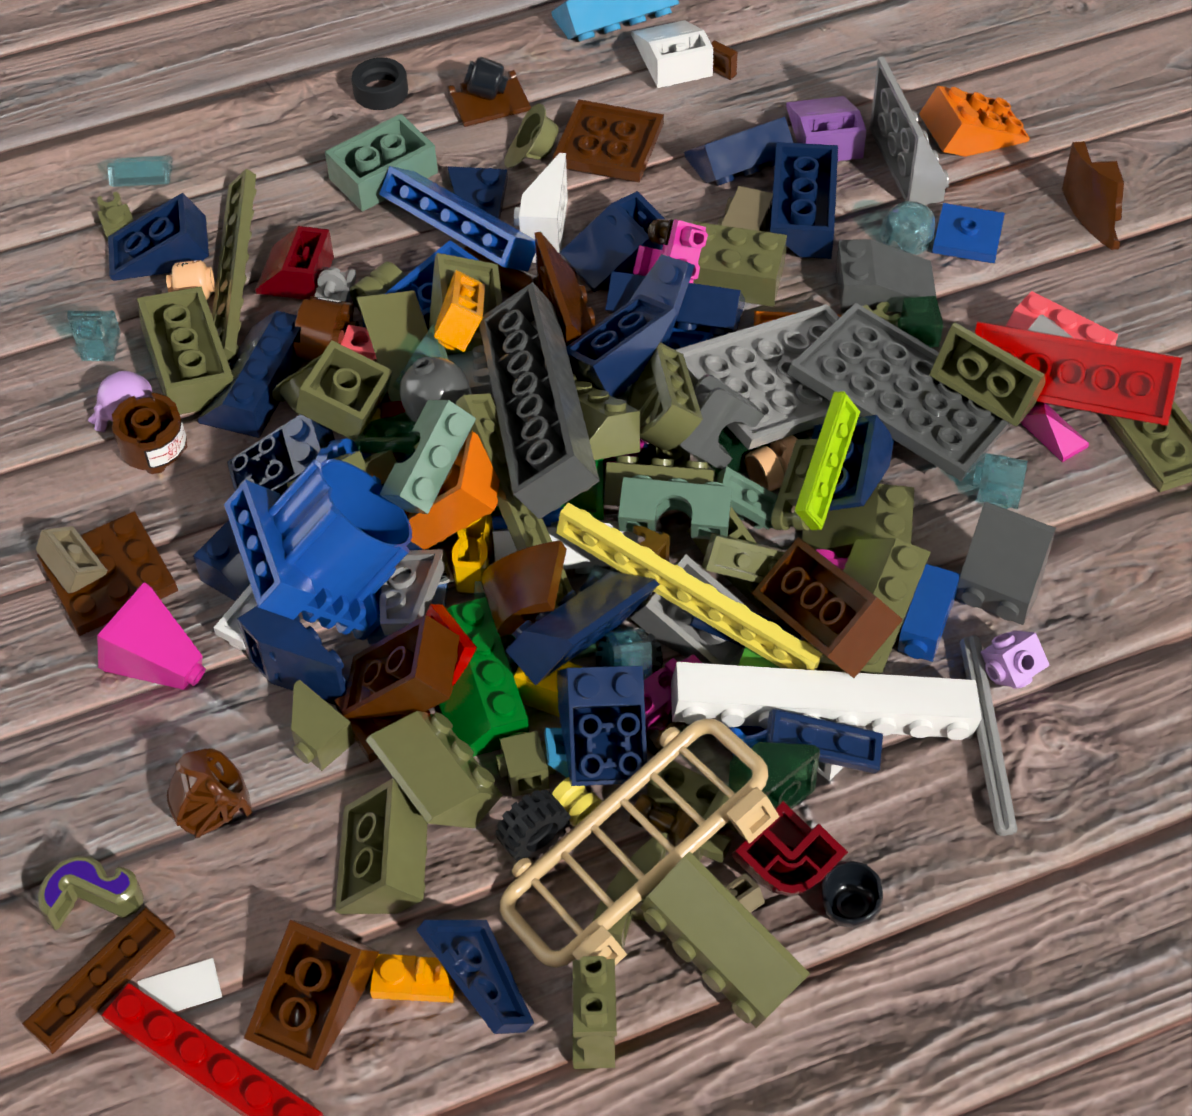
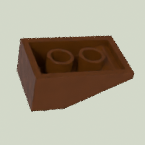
[341,615,460,720]
[244,920,379,1070]

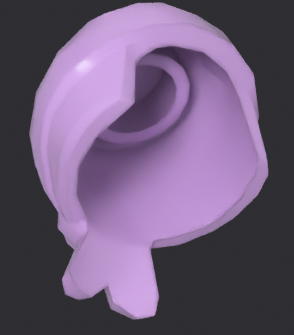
[88,371,153,432]

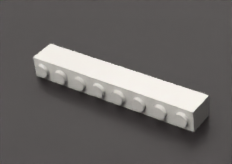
[671,662,982,740]

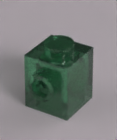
[898,296,943,347]

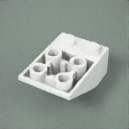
[631,20,713,88]

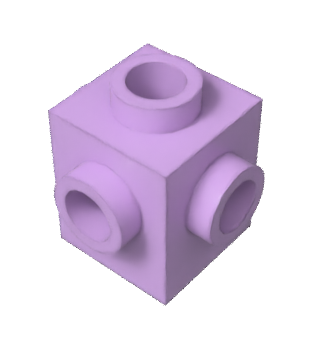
[981,630,1050,689]

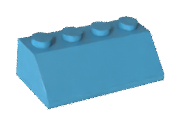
[551,0,679,42]

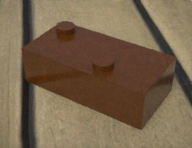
[752,537,903,678]

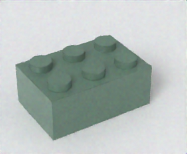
[325,114,438,212]

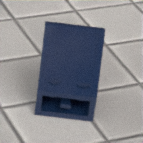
[560,191,666,292]
[227,414,335,495]
[237,606,348,705]
[557,666,647,786]

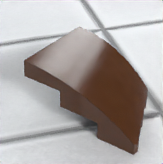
[1062,141,1124,250]
[481,540,567,636]

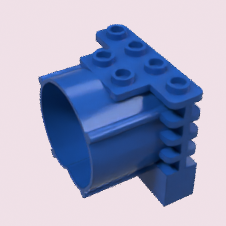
[224,459,412,641]

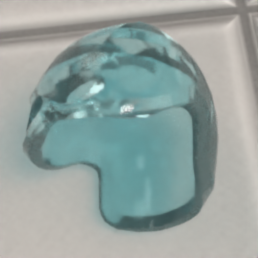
[879,201,935,255]

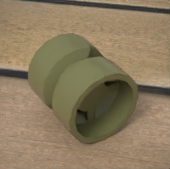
[350,262,405,312]

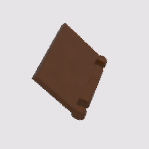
[447,70,531,127]

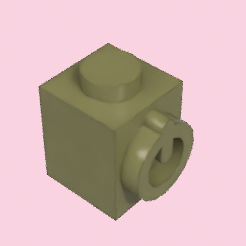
[495,731,556,797]

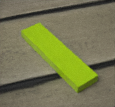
[794,391,860,530]

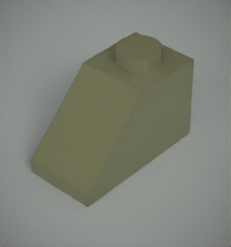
[291,680,355,771]

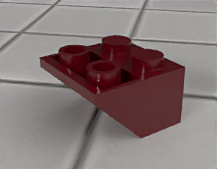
[255,226,334,300]

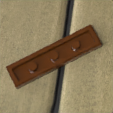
[22,907,176,1054]

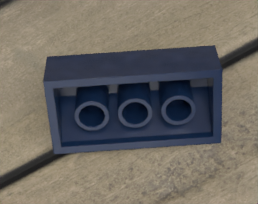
[770,142,838,259]
[605,271,745,336]
[198,311,302,438]
[506,571,660,686]

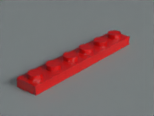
[101,983,324,1116]

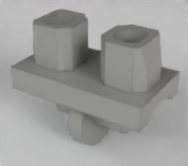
[314,267,357,302]

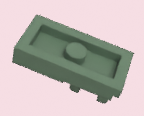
[717,466,778,530]

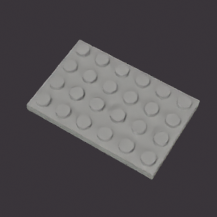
[676,304,840,450]

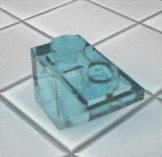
[67,310,121,361]

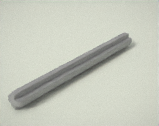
[960,635,1017,836]

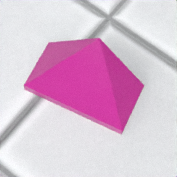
[1020,402,1089,462]

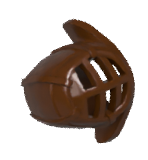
[167,748,252,838]

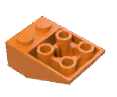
[919,86,1030,157]

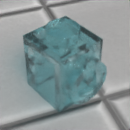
[972,453,1028,509]

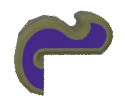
[38,856,144,930]

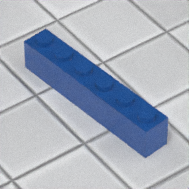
[379,166,536,272]

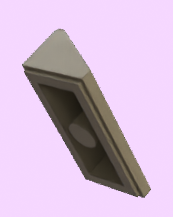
[36,526,107,593]

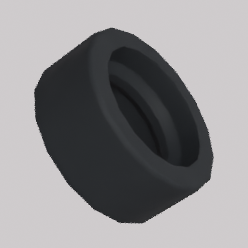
[351,58,408,110]

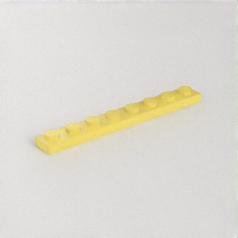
[556,502,823,670]

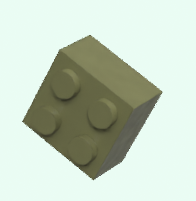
[296,340,393,442]

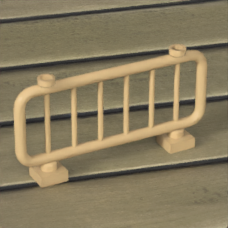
[500,718,780,968]

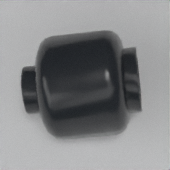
[464,57,509,100]

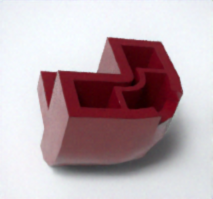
[730,801,848,896]

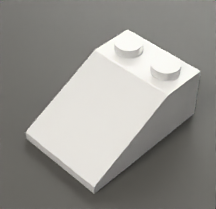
[514,153,568,263]

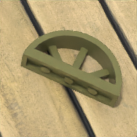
[627,343,703,450]

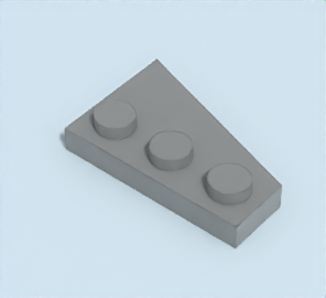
[380,549,448,635]

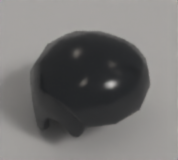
[822,860,883,929]

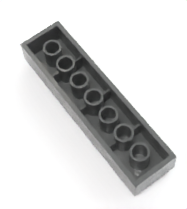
[479,282,599,519]

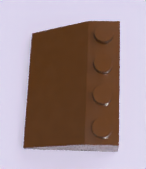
[534,232,595,346]

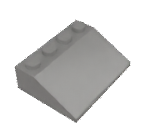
[870,56,949,208]

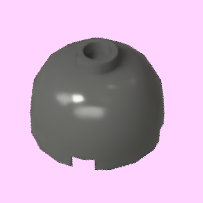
[400,357,472,422]

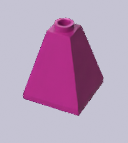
[97,582,206,690]

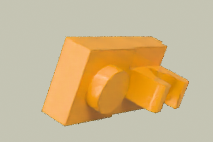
[370,954,456,1003]

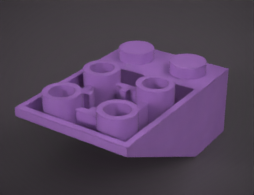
[786,96,866,161]

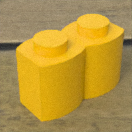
[452,514,494,593]

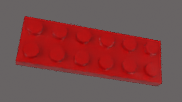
[975,321,1183,426]

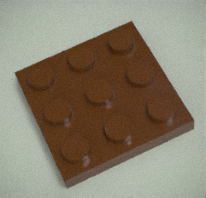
[552,99,664,182]
[37,511,178,636]

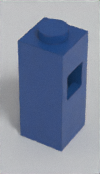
[897,564,961,662]

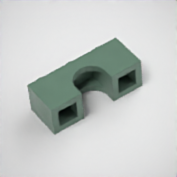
[379,400,476,514]
[618,475,732,540]

